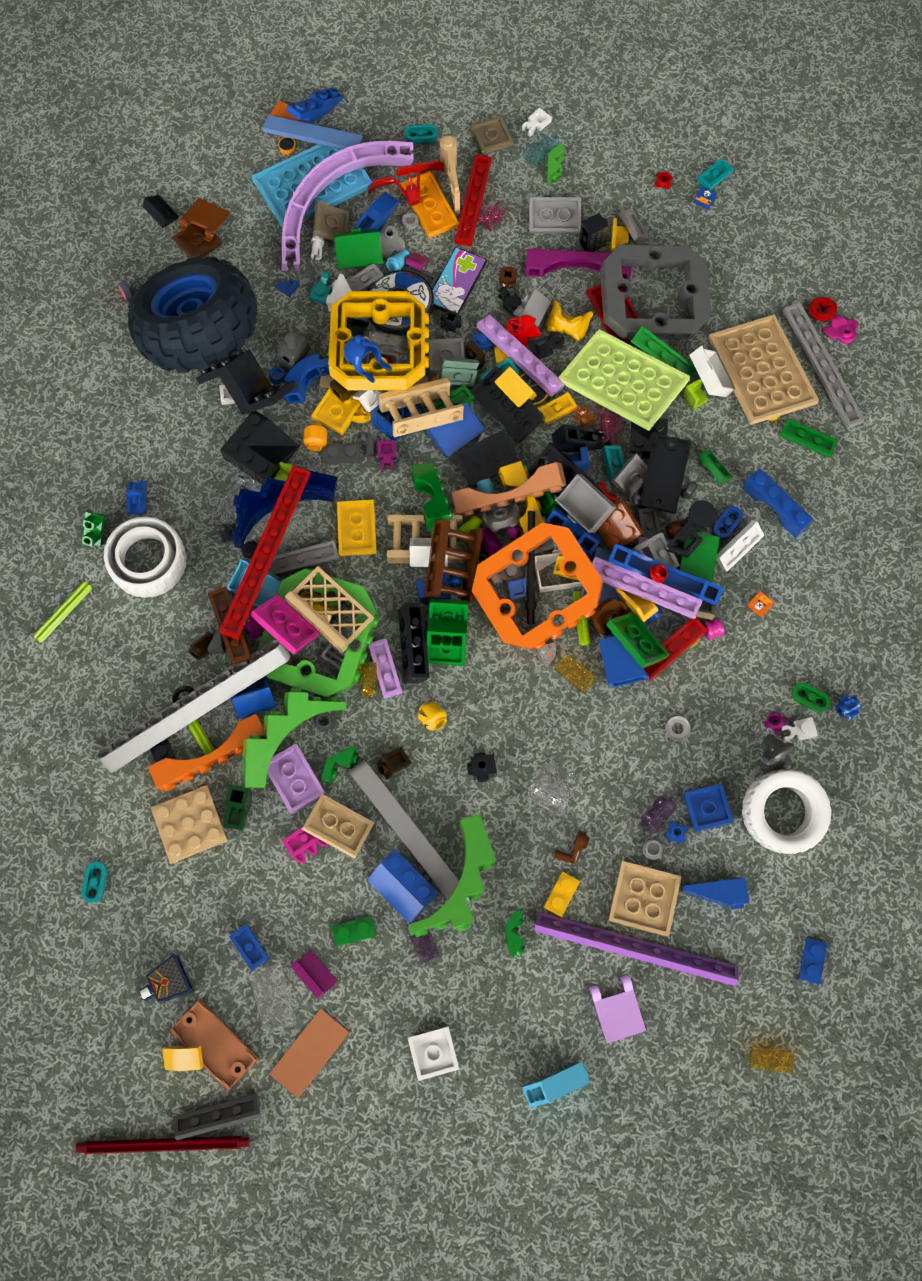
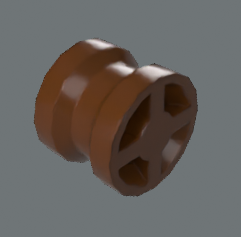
[499,266,517,288]

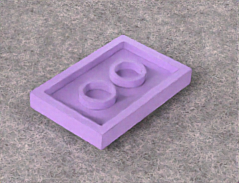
[267,743,326,815]

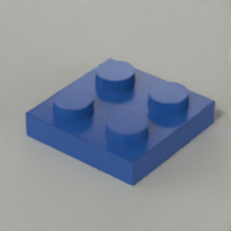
[683,783,734,832]

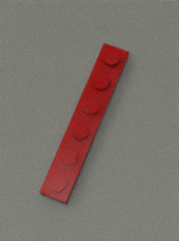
[455,154,492,247]

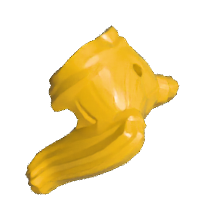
[546,300,594,341]

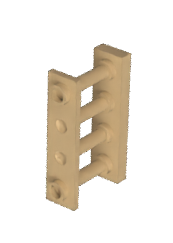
[379,377,464,437]
[387,513,462,563]

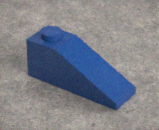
[681,878,749,910]

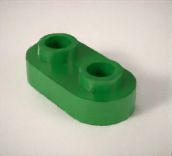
[791,683,831,713]

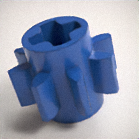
[835,694,861,720]

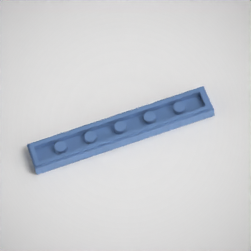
[262,115,364,149]

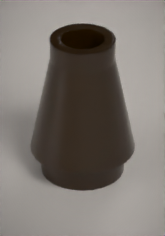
[188,632,214,660]

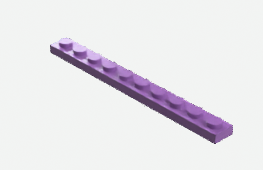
[534,912,739,986]

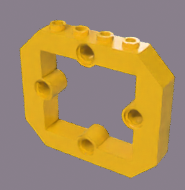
[328,291,429,390]

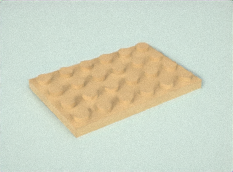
[708,314,819,425]

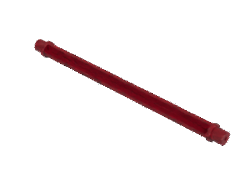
[76,1136,250,1155]

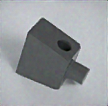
[278,331,311,372]

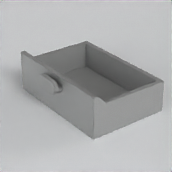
[555,474,616,533]

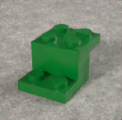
[427,598,469,666]

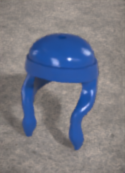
[344,334,392,383]

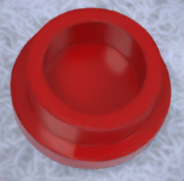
[650,564,668,583]

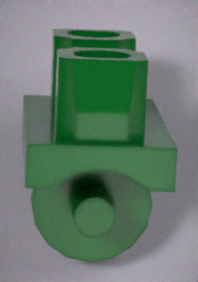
[82,510,106,546]

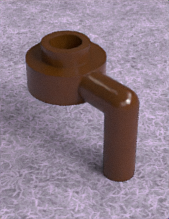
[665,519,687,539]
[554,830,589,864]

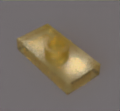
[749,1046,794,1074]

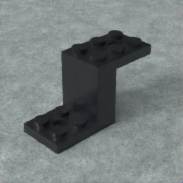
[196,349,298,415]

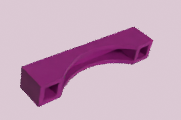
[525,248,631,280]

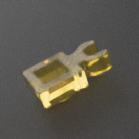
[360,662,377,698]

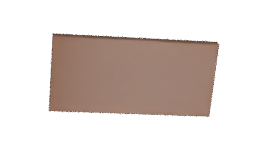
[269,1008,350,1099]

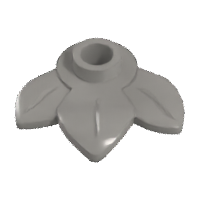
[380,225,405,259]

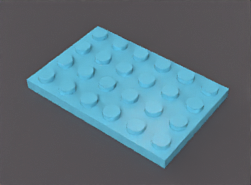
[251,144,372,229]

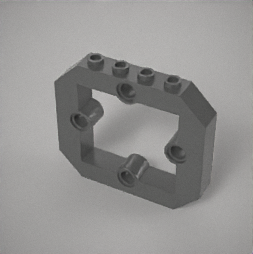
[600,243,712,340]

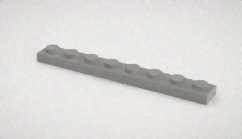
[783,302,865,429]

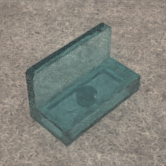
[523,135,560,168]

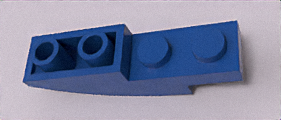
[286,87,344,123]
[354,192,400,230]

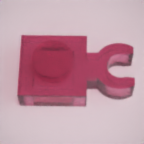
[478,202,507,232]
[600,411,619,446]

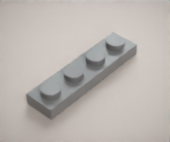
[268,540,340,576]

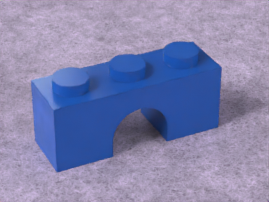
[544,504,602,557]

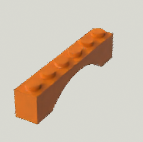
[148,714,264,792]

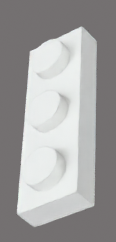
[716,520,764,572]

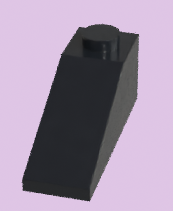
[552,424,611,453]

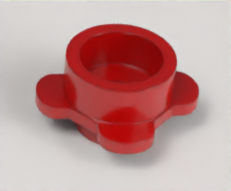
[654,172,673,189]

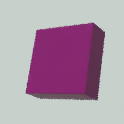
[406,252,429,271]

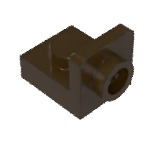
[466,340,485,370]
[377,747,412,780]

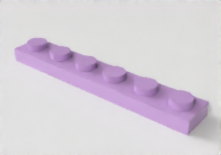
[476,314,565,397]
[592,557,703,619]

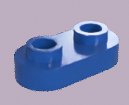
[712,506,743,540]

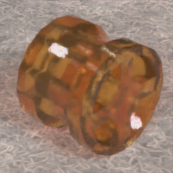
[574,406,597,427]

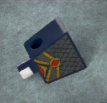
[140,954,194,1003]

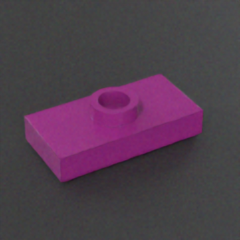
[481,528,503,557]

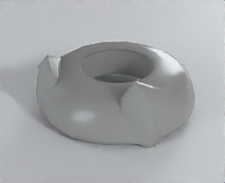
[665,716,691,741]

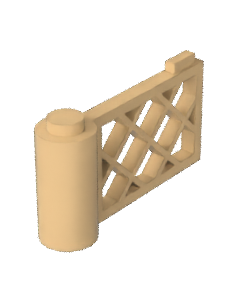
[440,136,460,214]

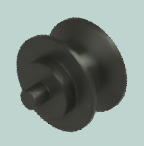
[218,523,239,543]

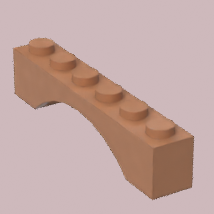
[451,462,567,517]

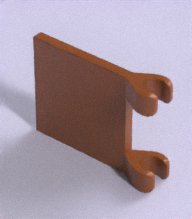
[178,198,230,242]

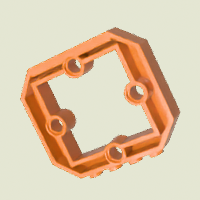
[472,523,604,650]

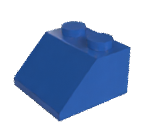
[231,675,276,719]

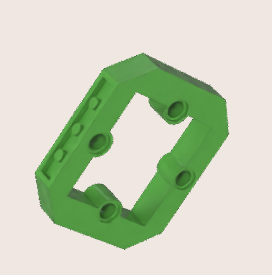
[258,568,380,698]

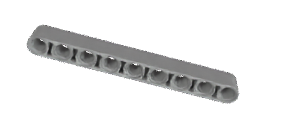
[348,760,471,903]

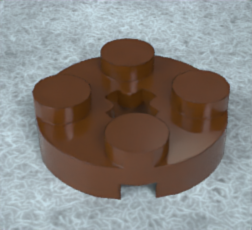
[592,598,628,636]

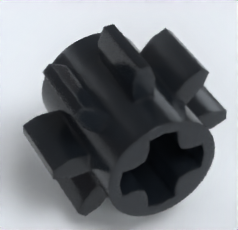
[440,310,461,333]

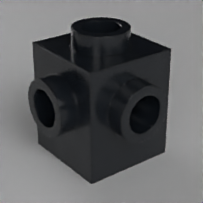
[467,752,497,782]

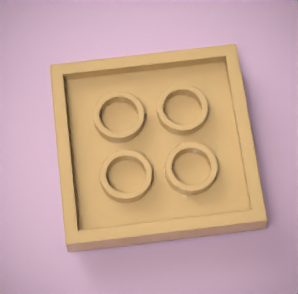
[151,785,228,864]
[608,861,682,937]

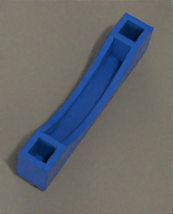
[608,543,724,606]

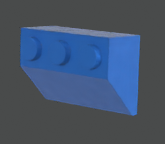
[367,849,439,924]

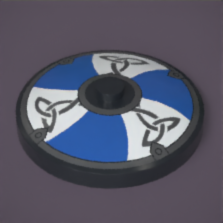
[367,270,435,334]

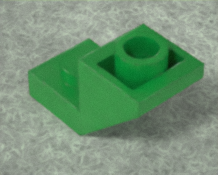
[321,746,359,784]
[505,909,526,959]

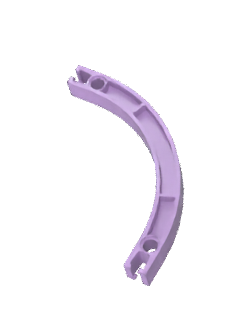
[281,141,414,271]

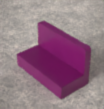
[290,951,337,999]

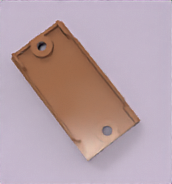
[170,999,259,1091]

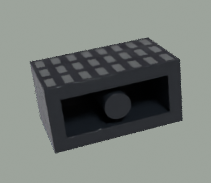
[579,213,609,252]

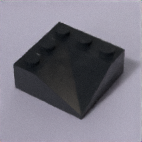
[220,411,300,487]

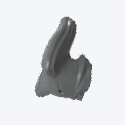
[762,734,794,775]

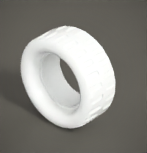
[104,516,187,598]
[742,769,831,854]

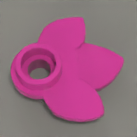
[822,315,858,344]

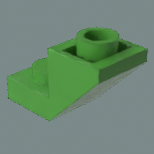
[547,143,565,185]

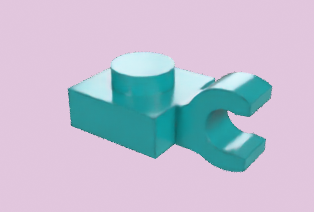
[309,271,332,304]

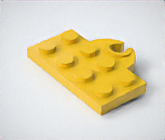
[311,362,376,436]

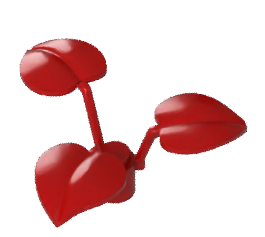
[368,160,444,206]

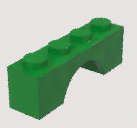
[411,462,452,532]

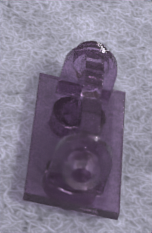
[638,795,677,835]
[405,917,440,964]

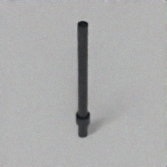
[525,511,537,624]

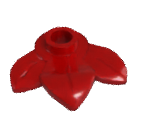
[507,315,541,347]

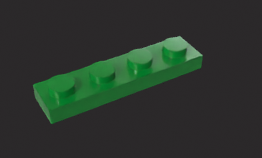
[630,326,697,384]

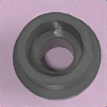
[314,712,334,732]

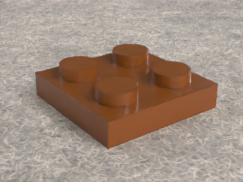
[598,501,644,553]

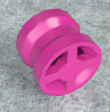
[702,618,724,640]

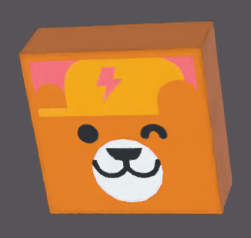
[747,591,775,618]

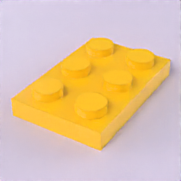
[337,499,377,556]

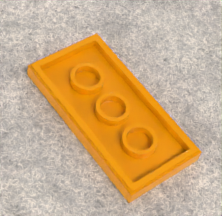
[400,171,459,238]

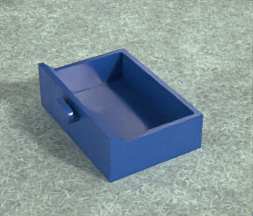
[426,403,485,458]

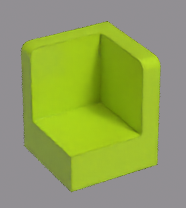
[683,379,708,410]

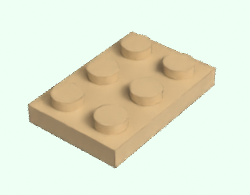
[302,794,374,858]

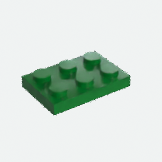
[606,612,670,668]

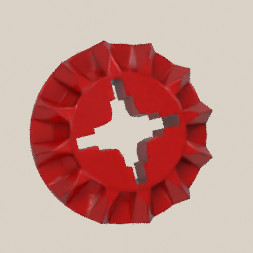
[808,297,837,322]

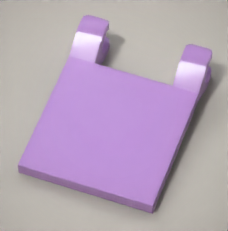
[589,975,646,1043]

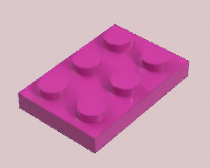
[250,594,320,655]

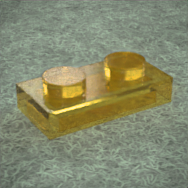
[554,654,596,694]

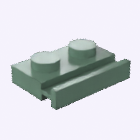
[438,357,479,387]

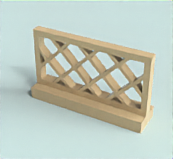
[285,566,374,653]

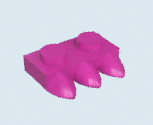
[282,827,328,863]

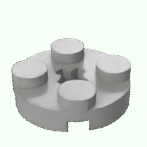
[482,502,521,532]

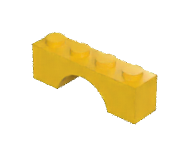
[498,461,546,535]

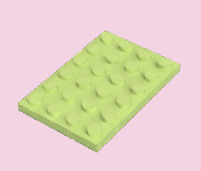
[558,329,690,431]

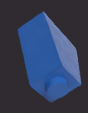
[599,634,649,688]

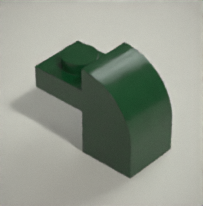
[223,784,252,831]

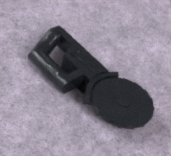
[664,500,716,558]

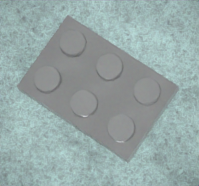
[529,197,581,234]

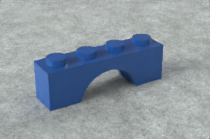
[743,468,814,538]

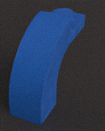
[284,353,330,404]

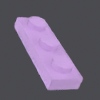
[369,638,403,699]

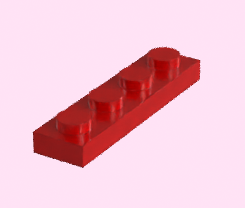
[644,617,708,682]

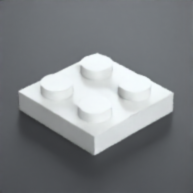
[408,1027,459,1081]

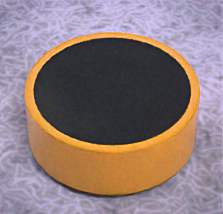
[278,137,296,154]

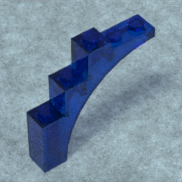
[231,469,338,549]

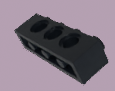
[398,603,430,683]

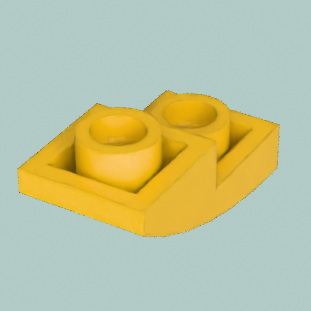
[162,1045,203,1071]

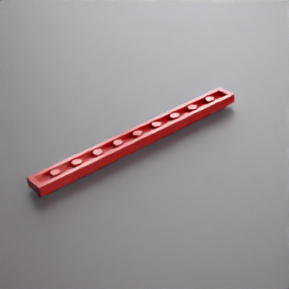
[220,465,311,640]

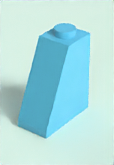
[522,1062,590,1108]

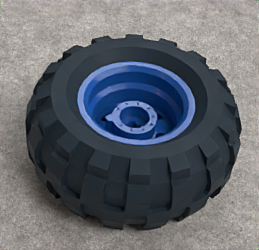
[128,257,257,373]

